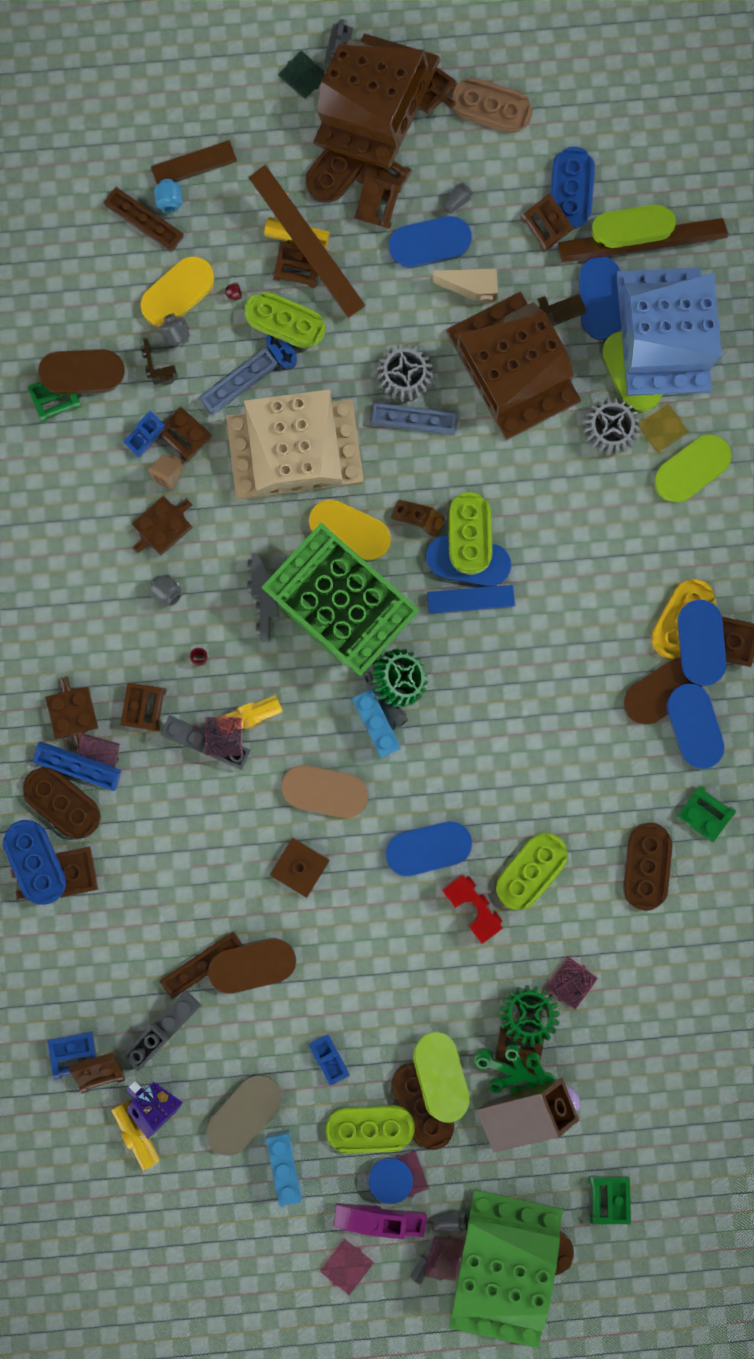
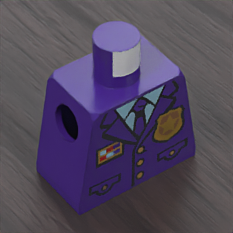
[126,1081,183,1139]

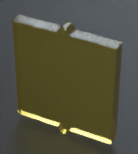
[638,404,689,453]

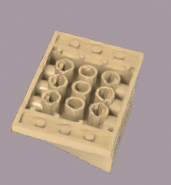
[226,389,364,500]

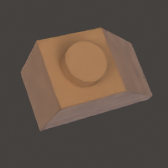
[148,454,185,491]

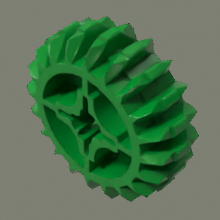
[371,648,428,707]
[499,985,560,1047]

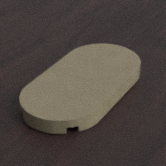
[207,1075,281,1156]

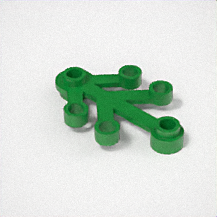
[474,1045,556,1094]

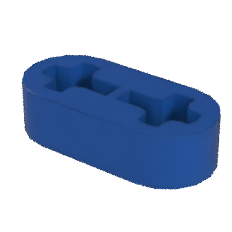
[266,335,297,370]

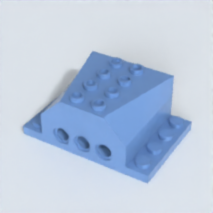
[616,268,722,396]

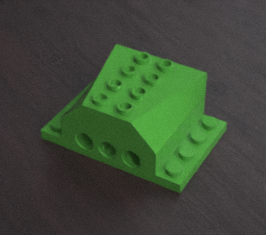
[261,523,420,677]
[449,1189,563,1348]

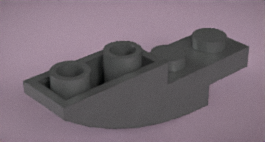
[247,553,279,642]
[160,715,251,770]
[122,990,201,1071]

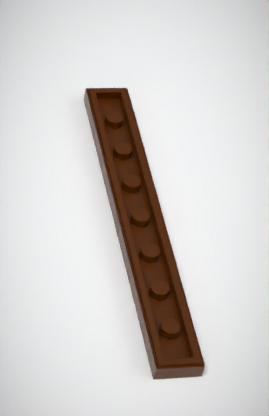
[248,164,366,319]
[557,218,728,262]

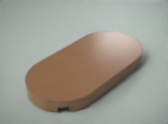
[451,78,532,133]
[282,765,368,818]

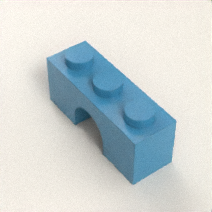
[352,689,401,759]
[266,1129,303,1207]

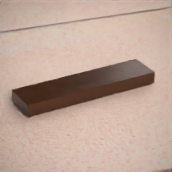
[151,140,237,184]
[104,187,184,252]
[160,931,243,1000]

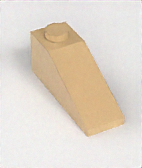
[432,269,498,304]

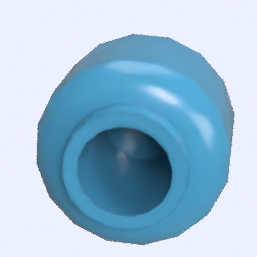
[154,179,183,213]

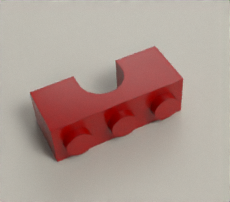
[441,874,503,944]

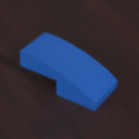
[123,410,166,458]
[308,1034,350,1086]

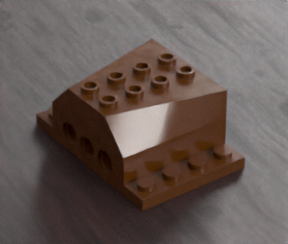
[313,33,440,170]
[446,291,581,441]

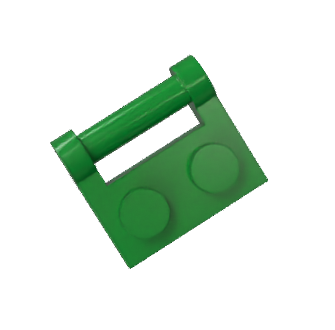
[27,381,82,423]
[677,785,736,842]
[589,1175,631,1225]

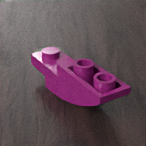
[333,1203,427,1239]

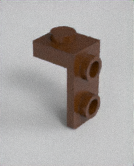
[391,499,445,537]

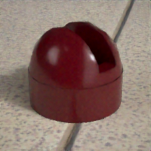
[225,282,242,300]
[190,648,208,667]

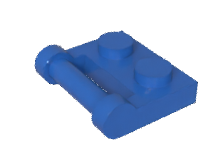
[47,1031,97,1080]

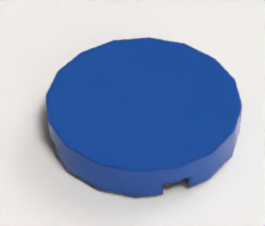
[368,1157,413,1204]

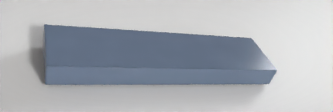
[199,347,280,416]
[371,402,458,435]

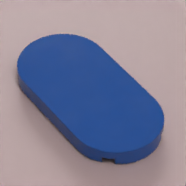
[550,147,595,229]
[389,216,472,268]
[579,257,621,341]
[426,535,511,587]
[677,600,726,687]
[666,684,724,769]
[3,820,66,905]
[386,821,472,876]

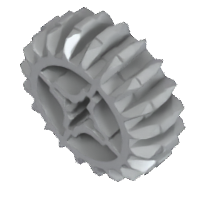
[376,343,434,401]
[583,398,641,455]

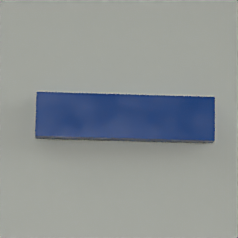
[427,585,515,614]
[33,741,122,791]

